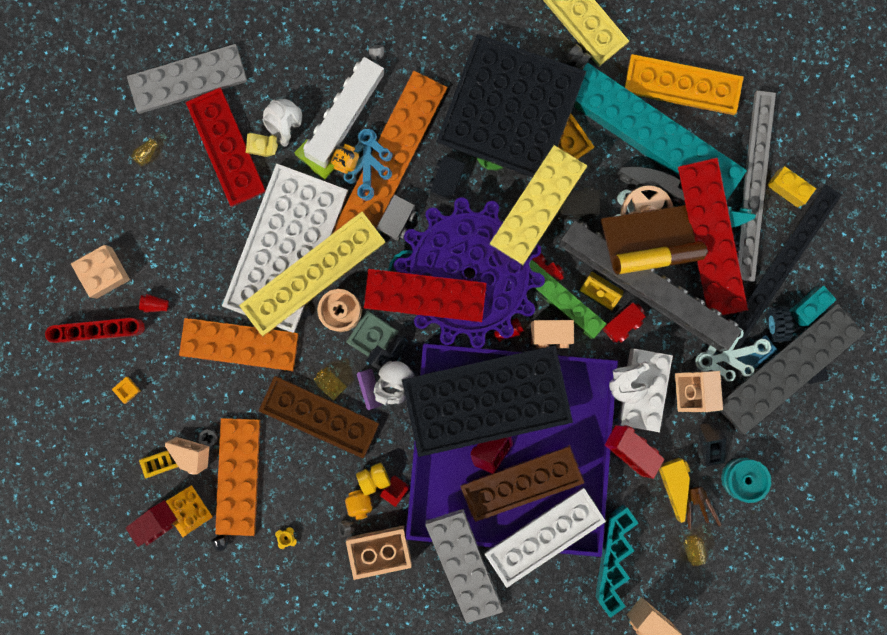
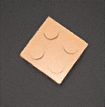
[71,245,130,299]
[531,320,574,349]
[675,371,723,412]

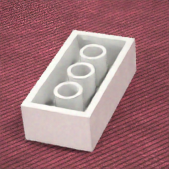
[617,349,673,432]

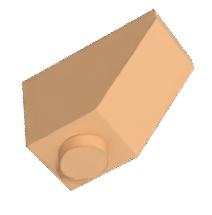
[165,437,209,474]

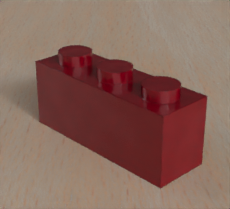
[125,500,178,547]

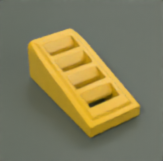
[139,450,178,479]

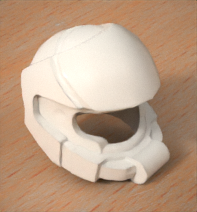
[262,99,302,146]
[374,361,414,405]
[609,361,650,404]

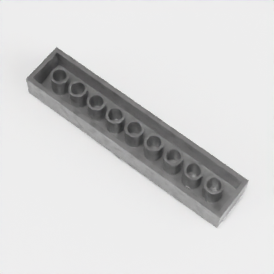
[560,221,742,352]

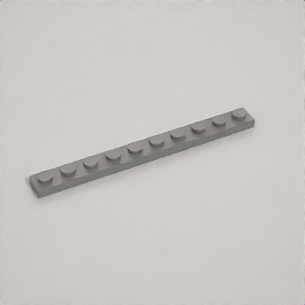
[738,91,776,282]

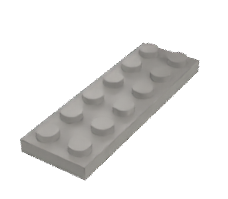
[127,44,248,114]
[425,509,503,623]

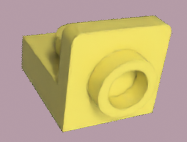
[246,133,278,157]

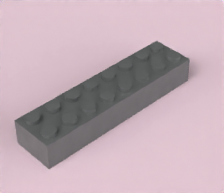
[720,304,865,435]

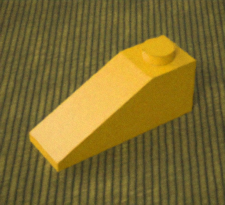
[659,458,690,523]

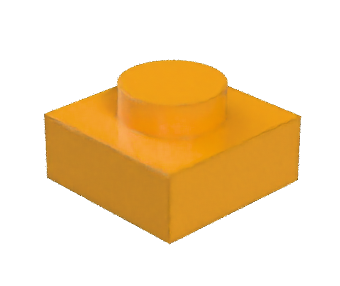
[112,377,141,404]

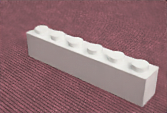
[303,57,384,168]

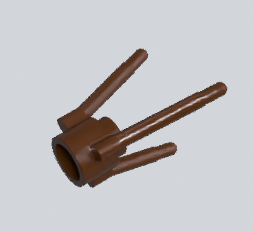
[687,486,722,529]

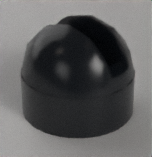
[211,535,228,551]

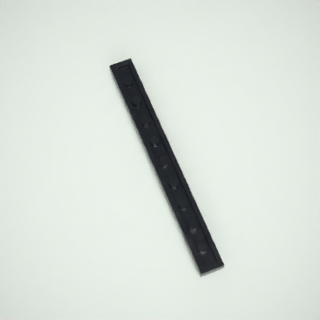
[732,184,842,351]

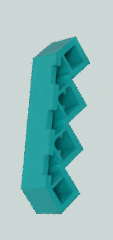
[595,504,639,618]

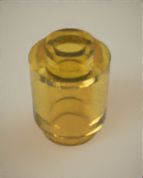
[683,535,707,566]

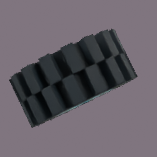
[766,306,793,342]

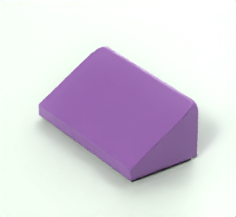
[357,369,382,410]

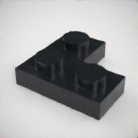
[366,335,409,370]

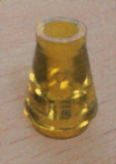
[131,138,159,167]

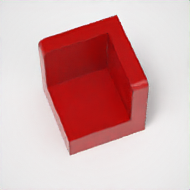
[380,475,410,507]

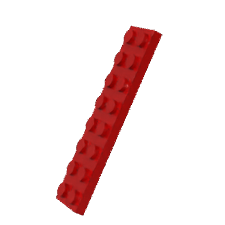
[678,158,748,315]

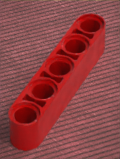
[45,318,145,343]

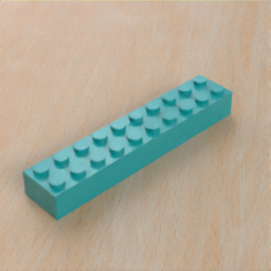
[574,63,747,201]

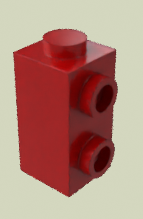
[602,302,646,343]

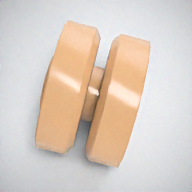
[317,289,362,332]

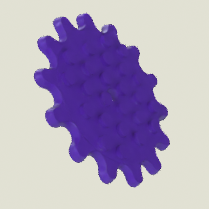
[394,197,545,348]

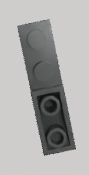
[617,167,685,206]

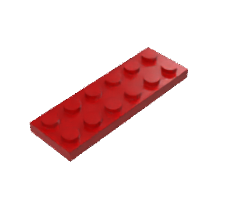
[186,87,266,207]
[364,269,487,322]

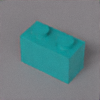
[789,285,837,326]

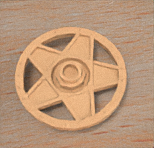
[620,186,673,216]

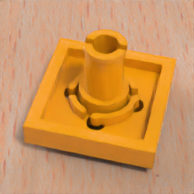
[166,485,213,537]

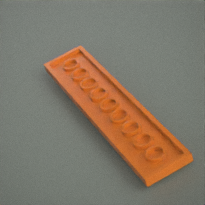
[331,71,447,235]

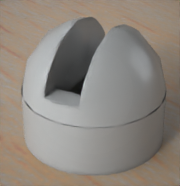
[369,45,384,60]

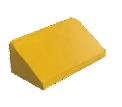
[579,272,624,310]

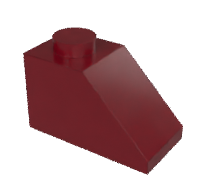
[471,437,513,474]

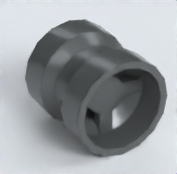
[565,44,592,69]

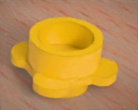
[275,527,297,549]

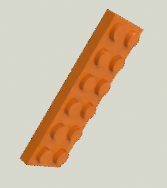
[179,318,299,371]
[215,418,260,536]

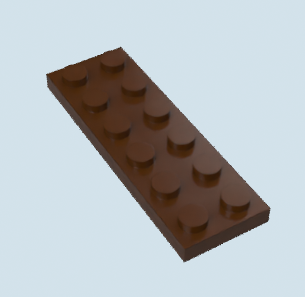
[259,376,380,459]
[460,445,585,522]

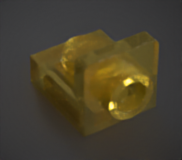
[314,367,347,400]

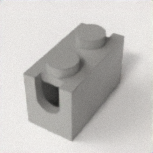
[377,195,416,241]

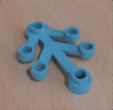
[344,129,392,201]

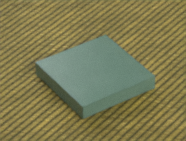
[346,311,399,357]

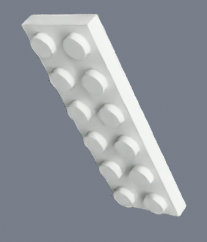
[485,488,606,588]

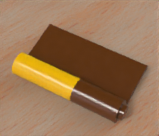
[601,205,708,275]

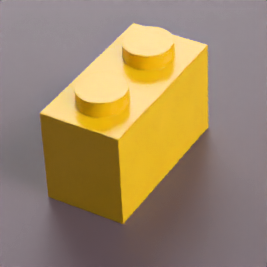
[766,166,816,208]

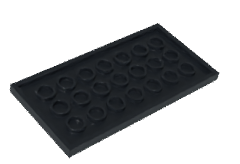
[401,345,573,457]

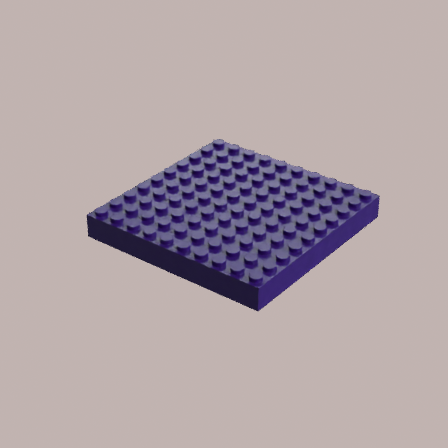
[406,344,618,557]

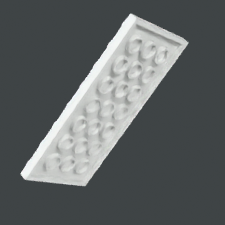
[222,164,348,333]

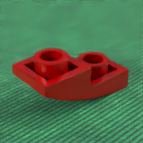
[532,253,564,281]

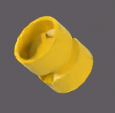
[356,462,391,496]

